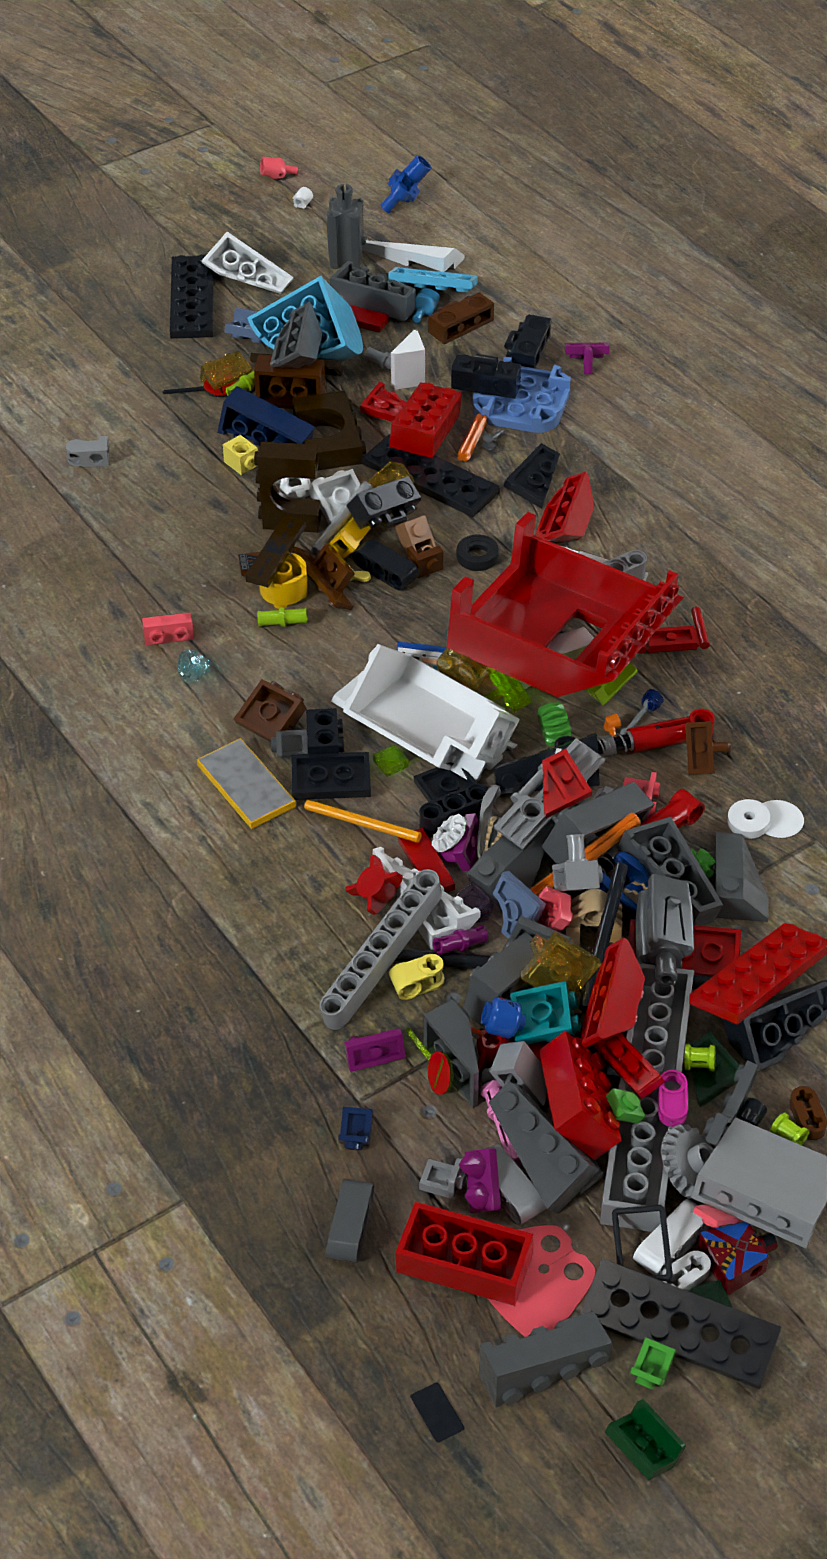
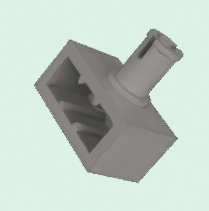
[552,834,603,892]
[482,1041,548,1106]

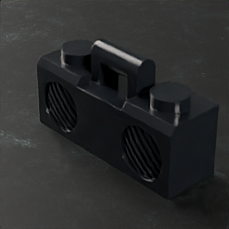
[504,314,552,369]
[451,354,521,399]
[346,476,421,529]

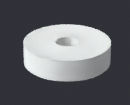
[728,799,771,839]

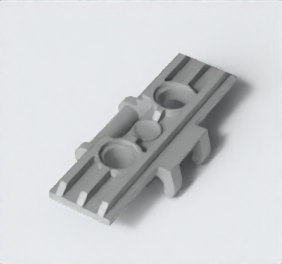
[494,738,605,850]

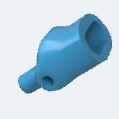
[412,288,440,323]

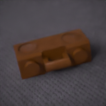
[428,292,494,344]

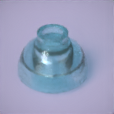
[178,649,210,683]

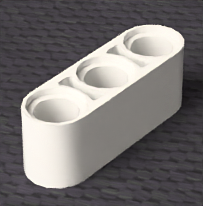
[633,1199,710,1276]

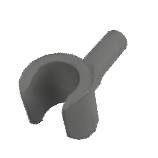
[482,429,504,451]

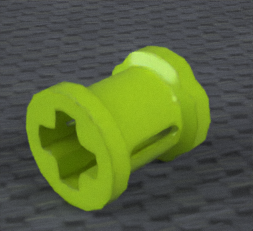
[684,1044,716,1071]
[769,1112,809,1145]

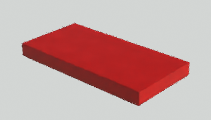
[628,919,741,977]

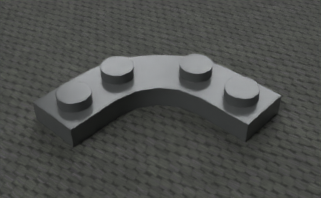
[704,1060,761,1146]

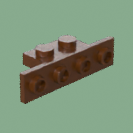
[291,544,355,610]

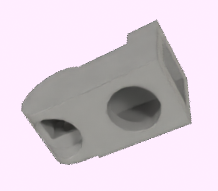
[66,436,110,467]

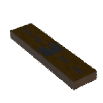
[245,515,306,588]

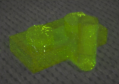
[484,668,532,713]

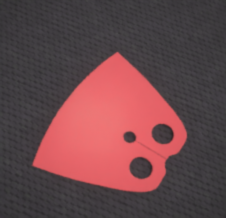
[487,1225,596,1337]

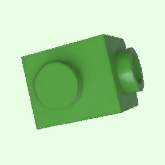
[630,1337,677,1390]

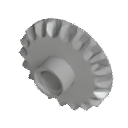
[661,1124,714,1202]

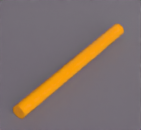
[304,800,421,843]

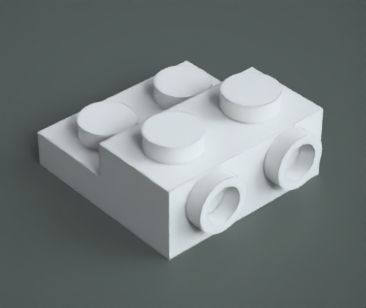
[309,469,361,525]

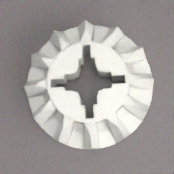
[432,814,466,852]

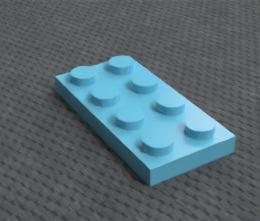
[388,267,478,292]

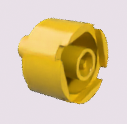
[259,553,308,609]

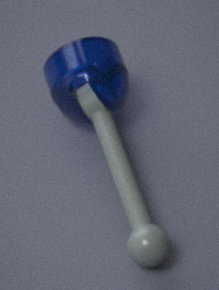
[620,689,664,735]

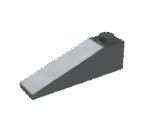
[468,813,555,907]
[714,832,768,922]

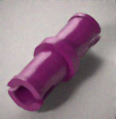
[433,925,489,955]

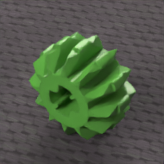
[537,702,572,746]

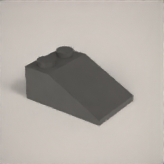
[424,999,479,1108]

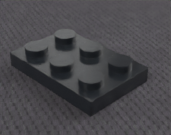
[291,752,371,800]

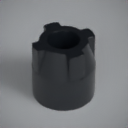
[737,1098,767,1126]

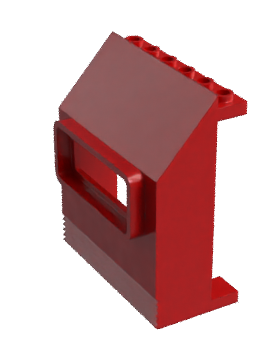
[447,512,684,697]

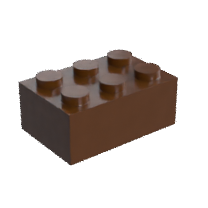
[254,354,326,409]

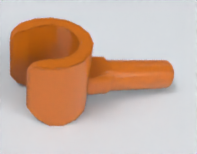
[604,713,621,737]

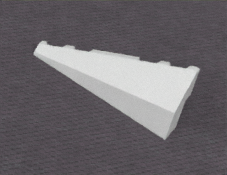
[363,240,465,272]

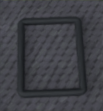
[612,1205,673,1281]

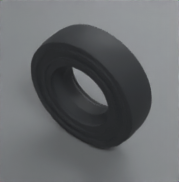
[456,534,499,571]

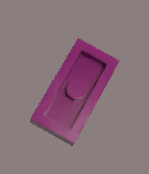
[438,813,479,871]
[344,1028,406,1072]
[459,1148,501,1213]

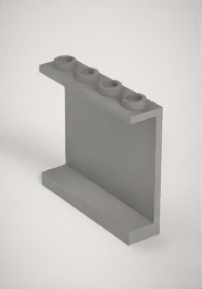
[691,1117,827,1248]

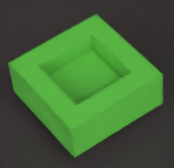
[606,1088,645,1124]

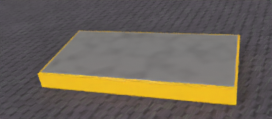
[197,738,296,829]

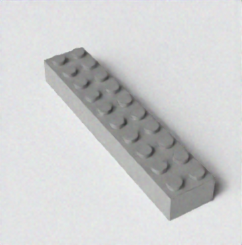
[600,963,694,1232]

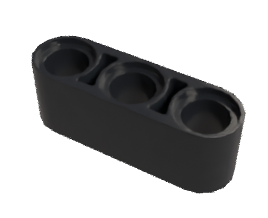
[352,539,419,590]
[419,783,488,837]

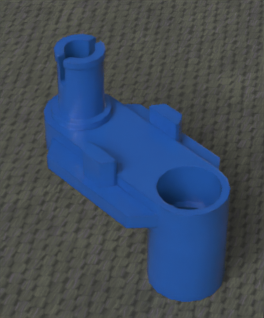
[380,155,432,213]

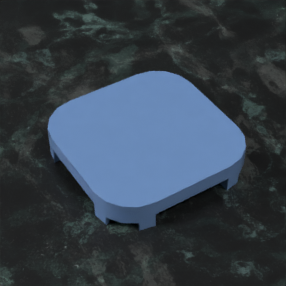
[473,357,571,433]

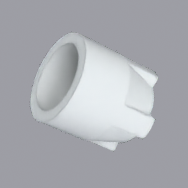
[293,187,313,209]

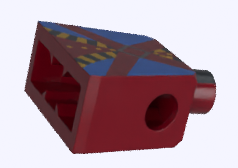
[698,1222,778,1296]

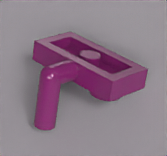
[565,342,609,374]

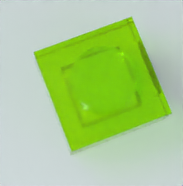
[373,744,409,777]

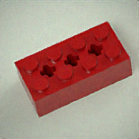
[389,382,462,458]
[539,1030,622,1160]
[395,1201,534,1306]

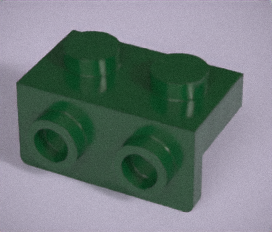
[605,1399,686,1481]

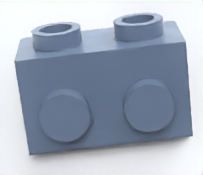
[225,308,263,343]

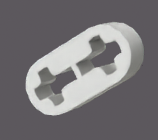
[660,1251,711,1291]

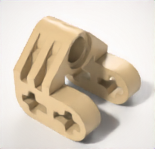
[565,889,622,959]

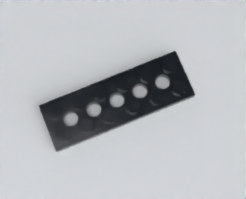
[170,254,213,339]
[362,434,500,517]
[579,1259,781,1389]

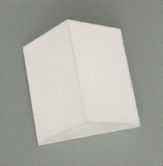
[391,330,425,390]

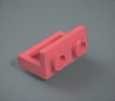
[537,887,573,932]

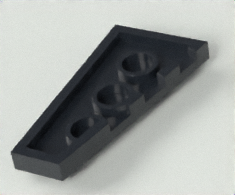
[494,733,600,794]

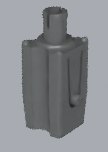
[326,184,367,269]
[635,874,695,986]

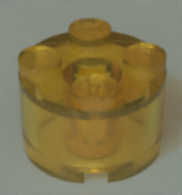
[437,647,492,691]

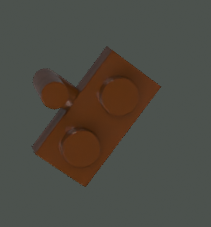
[685,721,731,775]

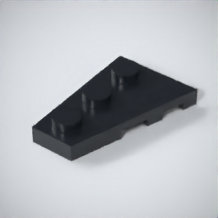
[503,443,560,509]

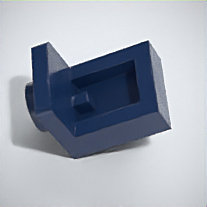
[338,1107,373,1150]

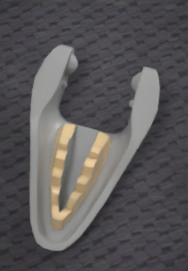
[477,785,527,859]

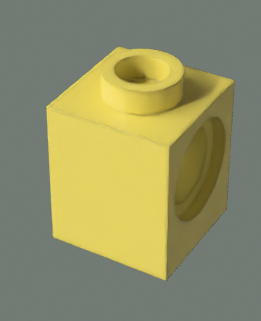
[223,435,258,475]

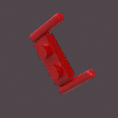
[638,606,710,654]

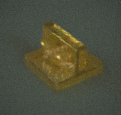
[520,932,601,994]

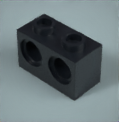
[306,708,344,754]

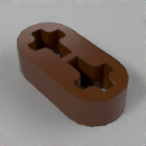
[789,1086,827,1140]

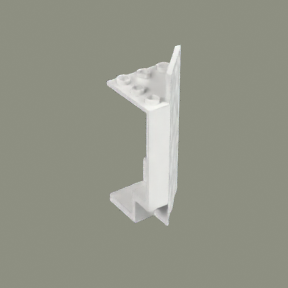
[331,644,520,782]

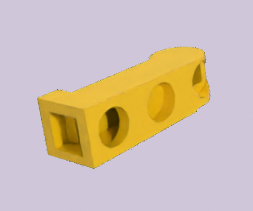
[328,517,371,559]

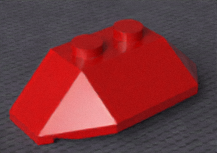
[535,471,594,543]
[581,938,645,1047]

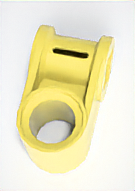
[389,954,445,1000]

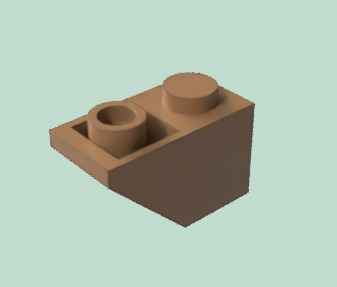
[395,515,436,553]

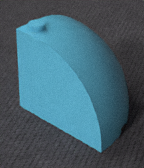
[247,276,363,362]

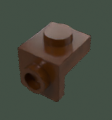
[406,546,443,578]

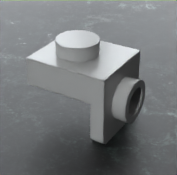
[419,1158,467,1199]

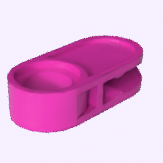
[658,1070,688,1127]

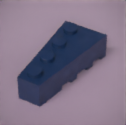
[217,386,315,446]

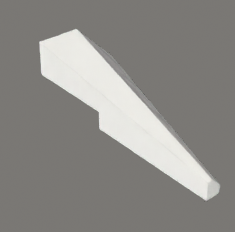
[373,847,480,951]

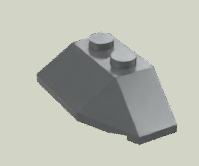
[270,302,322,368]

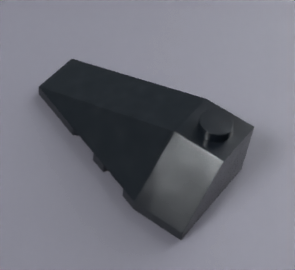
[722,979,827,1071]

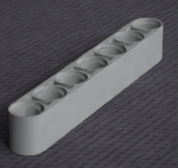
[320,869,442,1030]

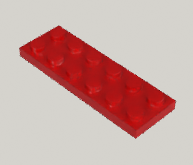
[689,922,827,1024]

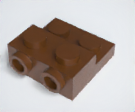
[233,679,307,742]

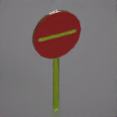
[406,1028,453,1095]

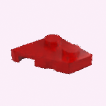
[360,382,406,422]
[542,749,592,819]

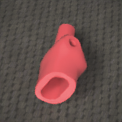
[260,157,298,180]

